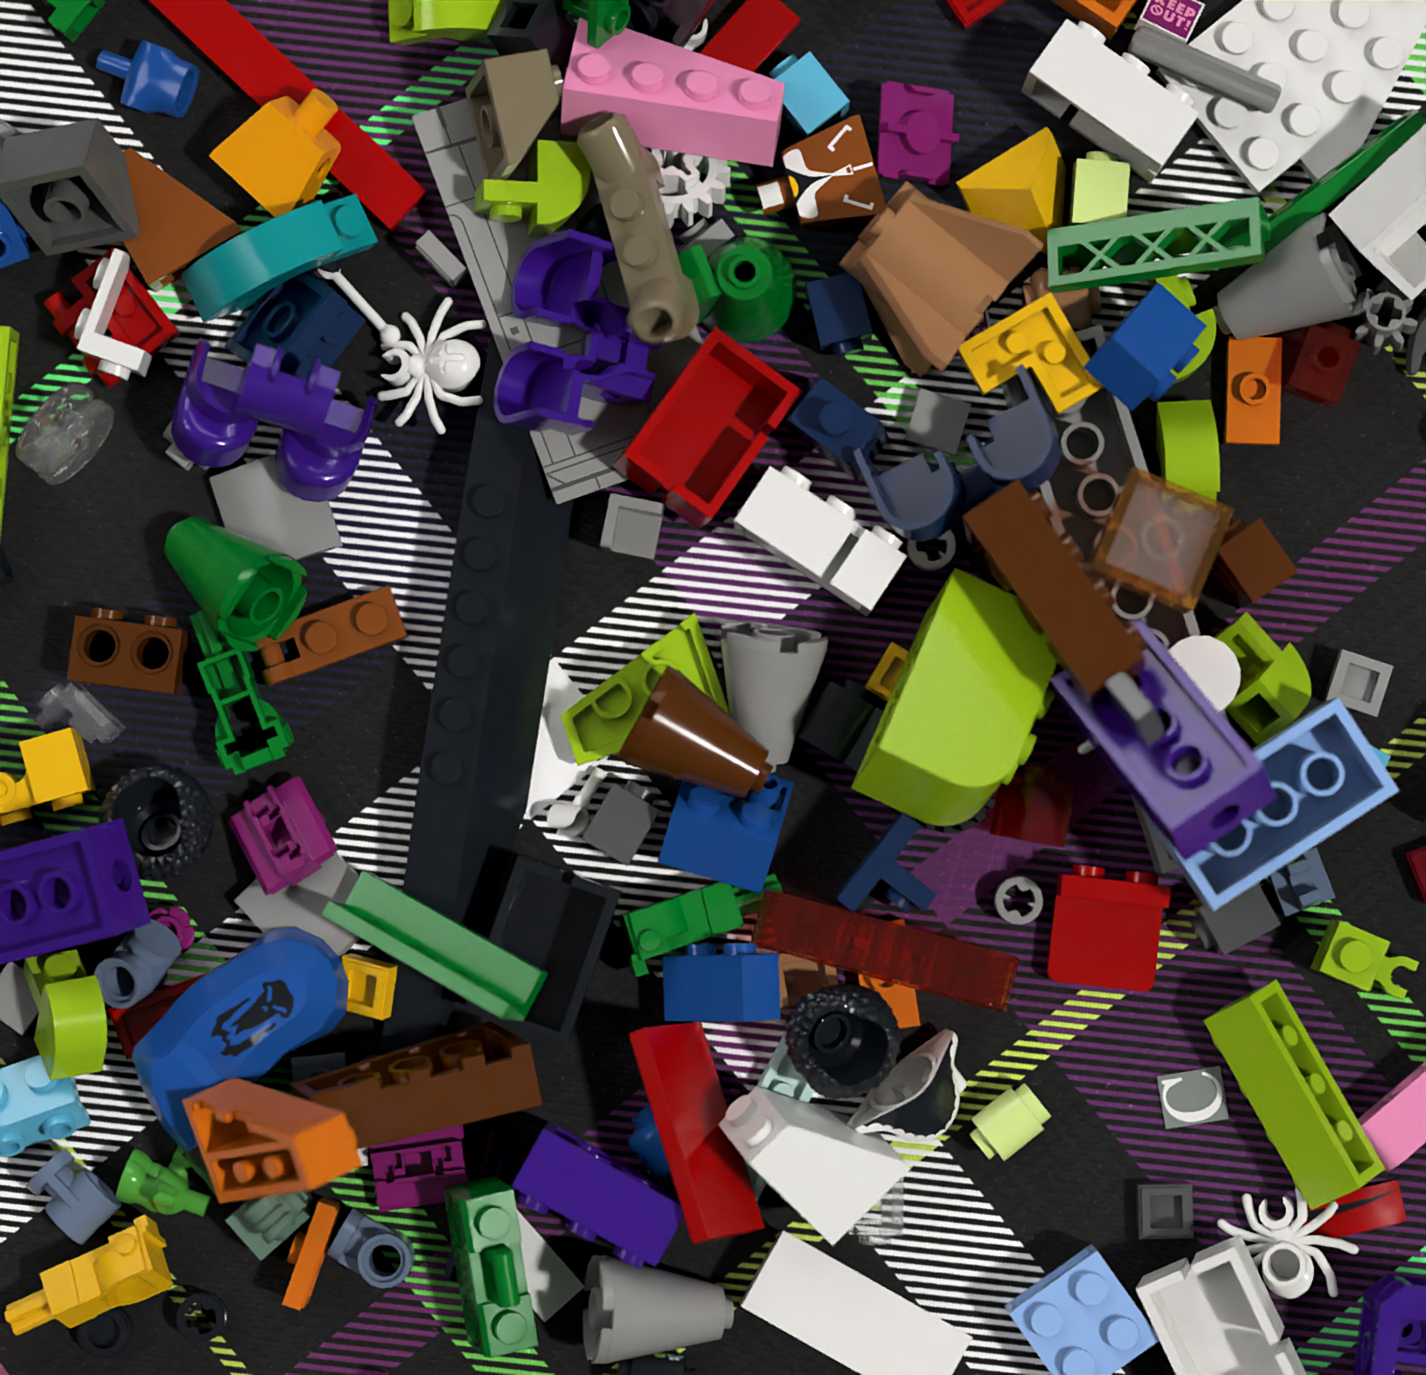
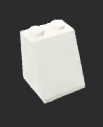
[718,1086,911,1246]

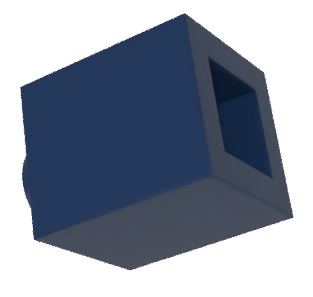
[805,273,873,357]

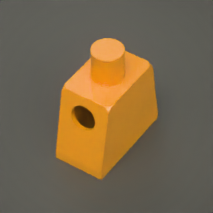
[209,89,341,218]

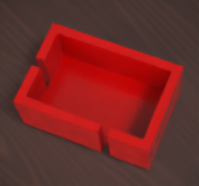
[612,326,802,530]

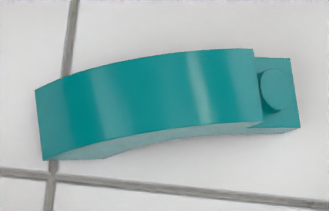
[181,194,378,323]

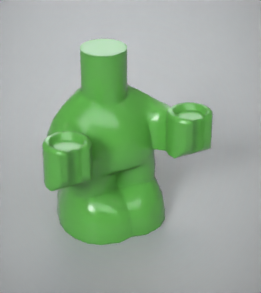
[115,1146,211,1217]

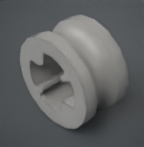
[993,876,1043,925]

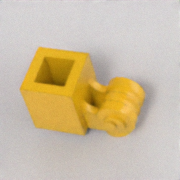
[0,727,96,827]

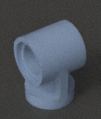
[94,919,181,1009]
[26,1149,121,1244]
[326,1208,415,1288]

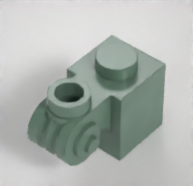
[225,1190,314,1261]

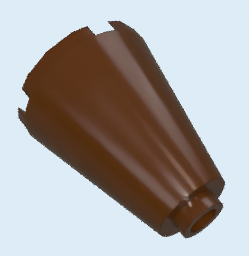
[616,665,773,798]

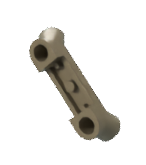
[576,112,700,345]

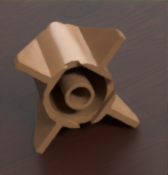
[839,180,1044,377]

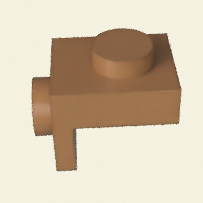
[778,944,839,1009]

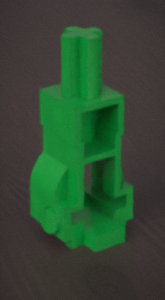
[189,610,295,775]
[617,873,784,978]

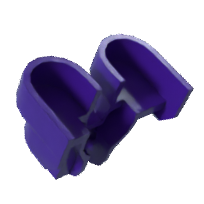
[494,229,662,435]
[171,338,379,502]

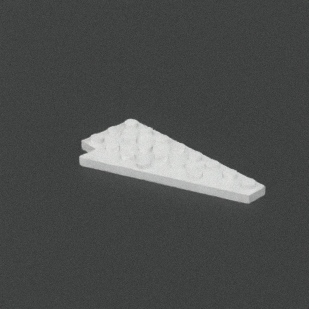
[1156,0,1426,195]

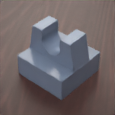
[1267,847,1336,917]

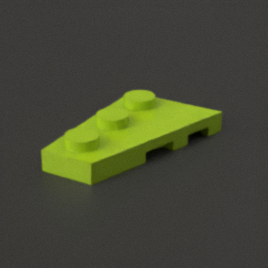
[560,612,729,766]

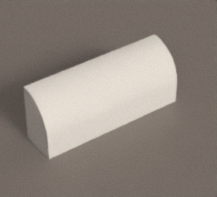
[739,1230,973,1375]

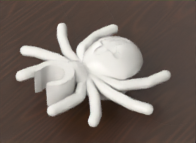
[377,297,487,435]
[1217,1187,1359,1299]

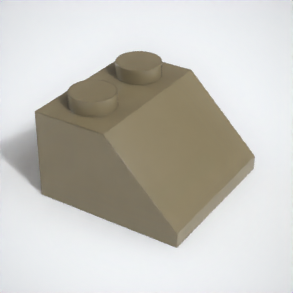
[465,49,563,180]

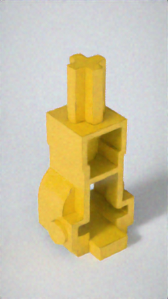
[4,1214,173,1336]

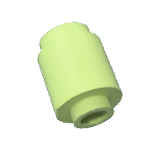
[969,1083,1051,1161]

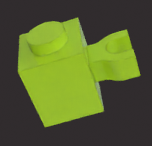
[1310,919,1419,1000]

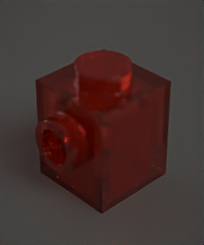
[1281,321,1362,408]
[989,764,1076,848]

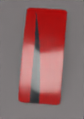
[1304,1180,1406,1238]

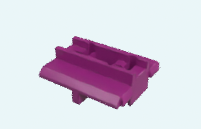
[876,81,959,187]
[229,777,339,896]
[368,1124,471,1212]

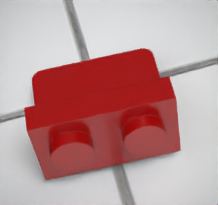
[1047,864,1171,992]

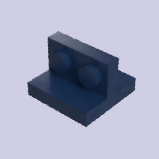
[225,272,366,380]
[834,812,937,913]

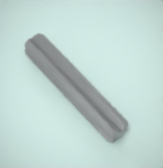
[1128,26,1282,114]

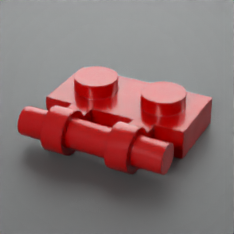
[44,247,181,389]

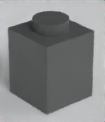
[581,779,661,866]
[1190,883,1281,956]

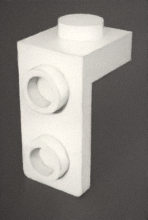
[74,248,153,381]

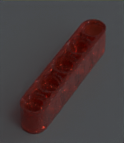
[750,890,1020,1012]

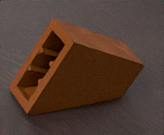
[123,148,244,292]

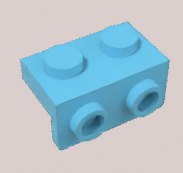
[0,1055,91,1157]

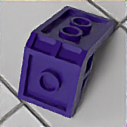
[1353,1273,1426,1375]

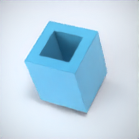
[769,51,850,140]

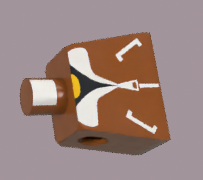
[756,114,887,230]

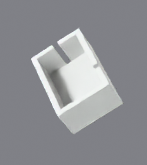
[1021,19,1200,183]
[1328,124,1426,301]
[734,465,907,616]
[1136,1234,1307,1375]

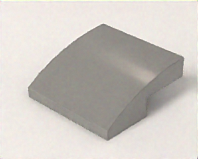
[209,454,343,561]
[234,851,360,958]

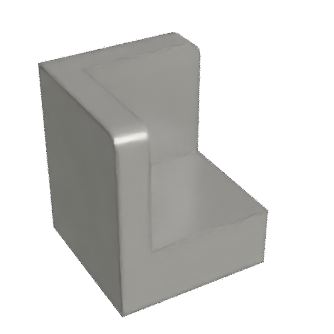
[600,493,665,561]

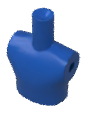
[96,39,199,118]

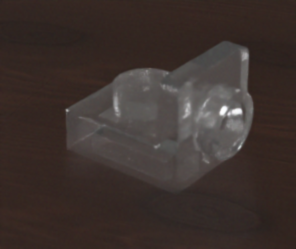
[34,682,125,743]
[848,1176,904,1245]

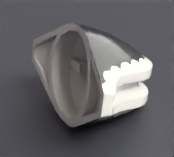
[847,1028,967,1143]

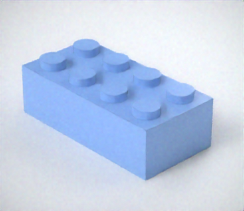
[1146,698,1399,911]

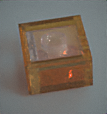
[1085,466,1235,614]

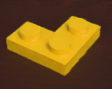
[957,292,1105,415]

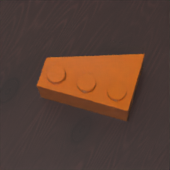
[182,1078,363,1203]

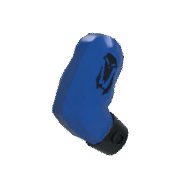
[132,927,349,1197]

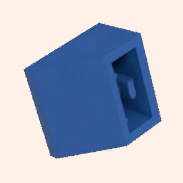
[658,773,794,894]

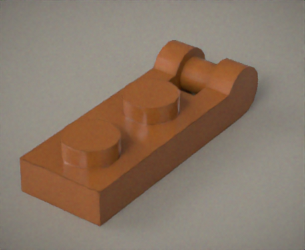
[254,586,409,687]

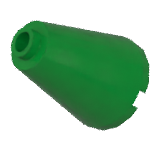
[702,237,797,344]
[164,517,307,652]

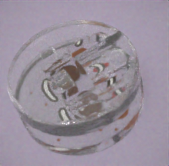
[16,382,115,485]

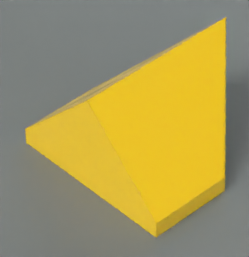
[956,127,1066,255]

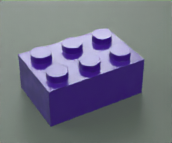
[512,1121,684,1269]

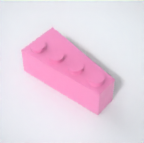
[560,17,785,167]

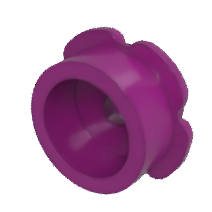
[149,906,195,956]

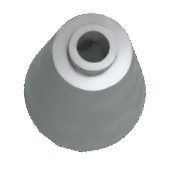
[1213,212,1370,341]
[720,622,828,773]
[582,1255,734,1365]

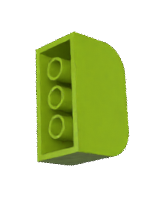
[851,567,1057,826]

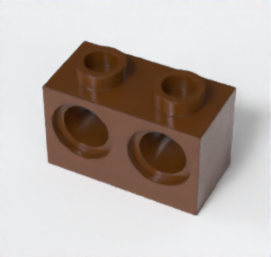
[1203,517,1298,609]
[67,608,190,696]

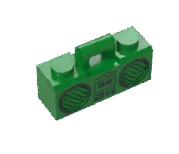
[443,1176,539,1358]

